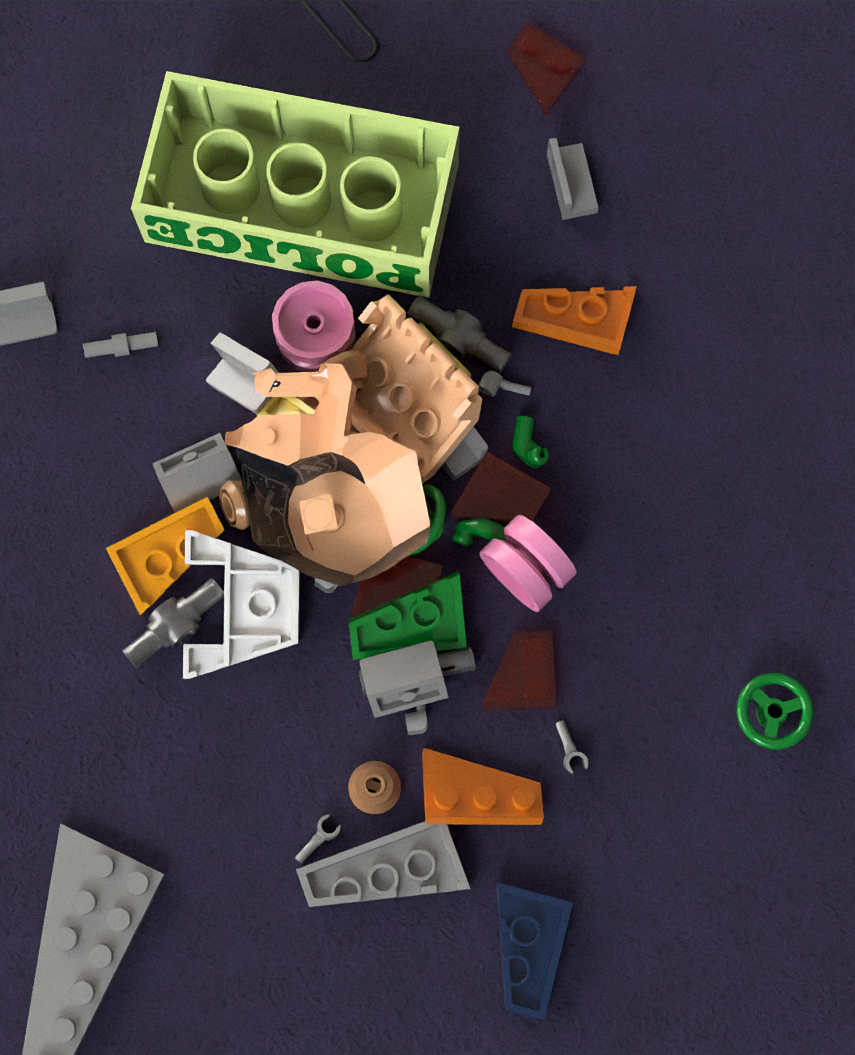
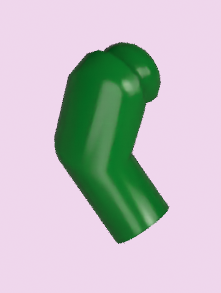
[512,416,549,468]
[453,517,507,547]

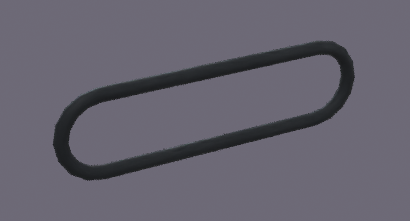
[299,0,379,62]

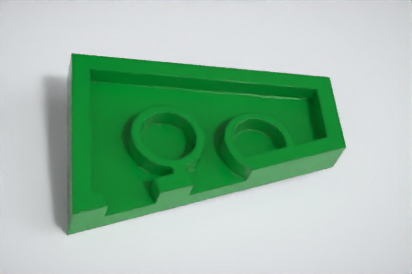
[349,571,467,660]

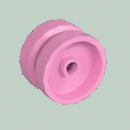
[272,281,356,372]
[480,515,577,612]

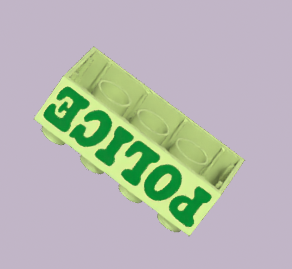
[131,71,460,298]

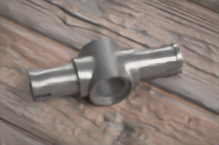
[408,295,512,373]
[122,578,224,668]

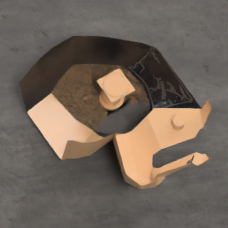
[225,363,430,586]

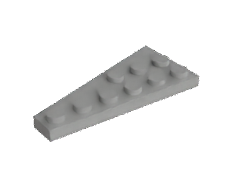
[22,823,165,1055]

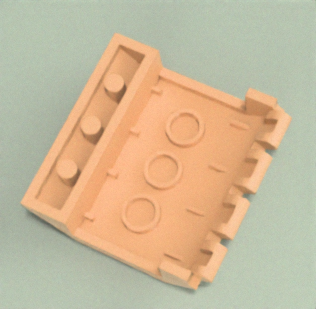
[298,295,483,484]

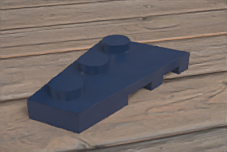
[496,882,573,1020]

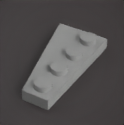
[296,821,470,907]

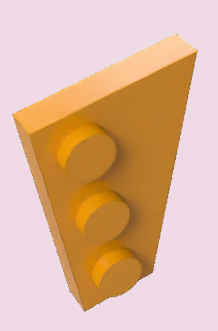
[106,497,225,616]

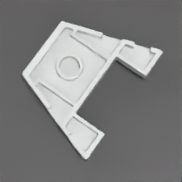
[183,530,300,679]

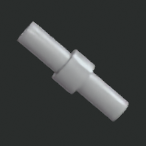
[83,332,158,358]

